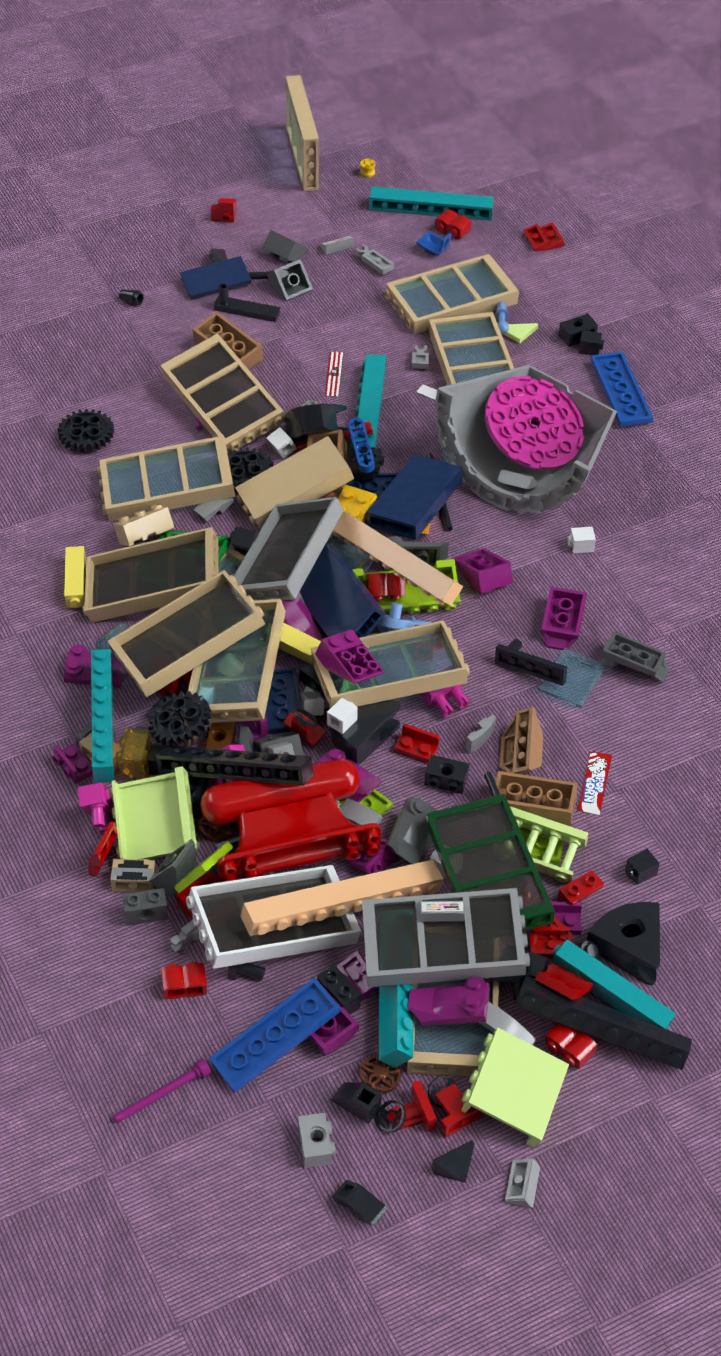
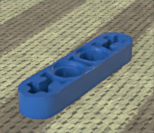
[348,418,375,473]

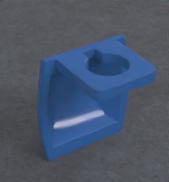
[416,231,452,256]

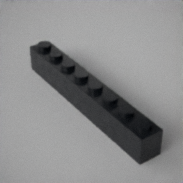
[515,976,692,1070]

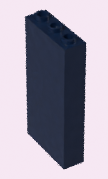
[367,454,462,540]
[300,544,386,638]

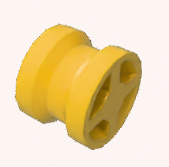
[360,159,375,178]

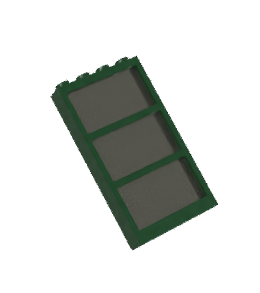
[426,794,555,944]

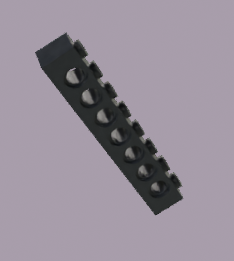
[156,745,314,786]

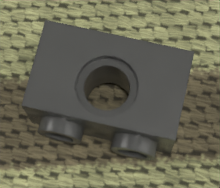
[122,888,168,926]

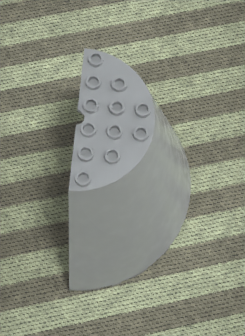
[435,365,617,514]

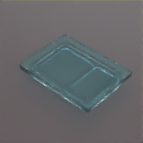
[539,648,606,708]

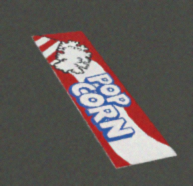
[578,751,612,815]

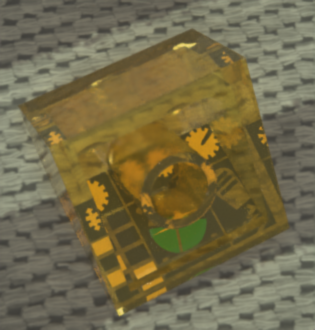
[115,728,152,781]

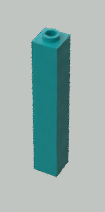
[552,940,676,1029]

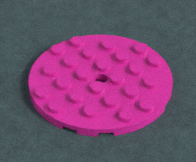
[485,376,584,471]

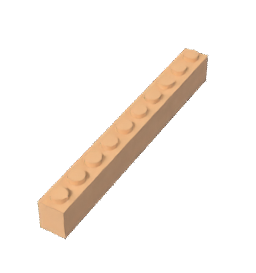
[315,511,463,605]
[240,860,444,936]

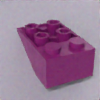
[315,629,384,684]

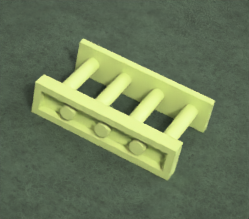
[494,807,588,883]

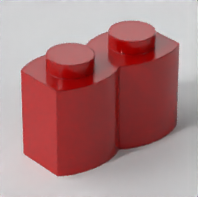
[435,210,471,239]
[366,573,406,600]
[161,962,207,999]
[545,1023,597,1069]

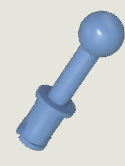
[495,302,509,334]

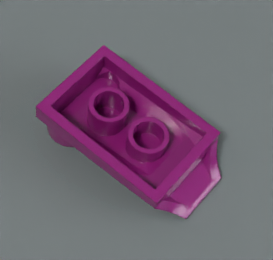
[541,586,587,651]
[268,592,324,641]
[63,645,135,688]
[315,749,382,803]
[408,977,490,1026]
[309,981,359,1054]

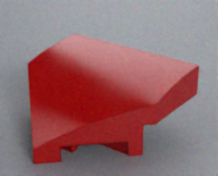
[529,915,573,957]

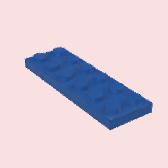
[590,351,653,427]
[209,977,341,1093]

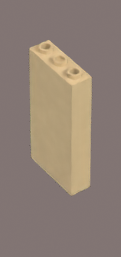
[235,436,354,530]

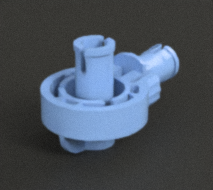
[377,602,432,633]

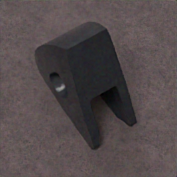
[285,403,348,440]
[329,700,400,765]
[586,902,660,986]

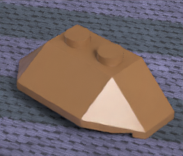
[499,706,543,774]

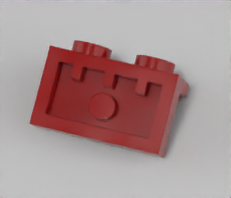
[394,723,440,764]
[557,870,604,905]

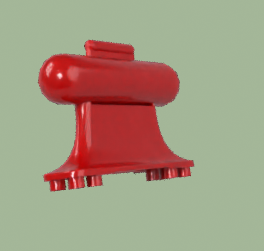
[200,759,381,882]

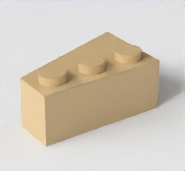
[113,504,174,546]

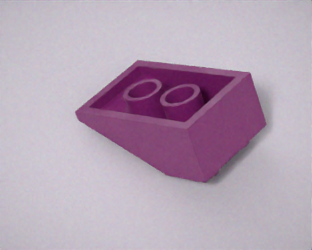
[452,548,513,594]

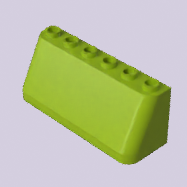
[352,559,461,614]

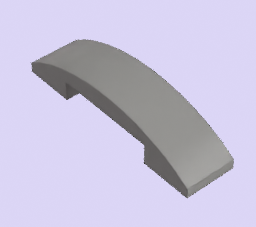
[478,1002,535,1045]

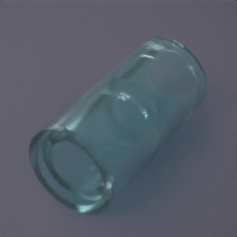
[96,623,129,653]

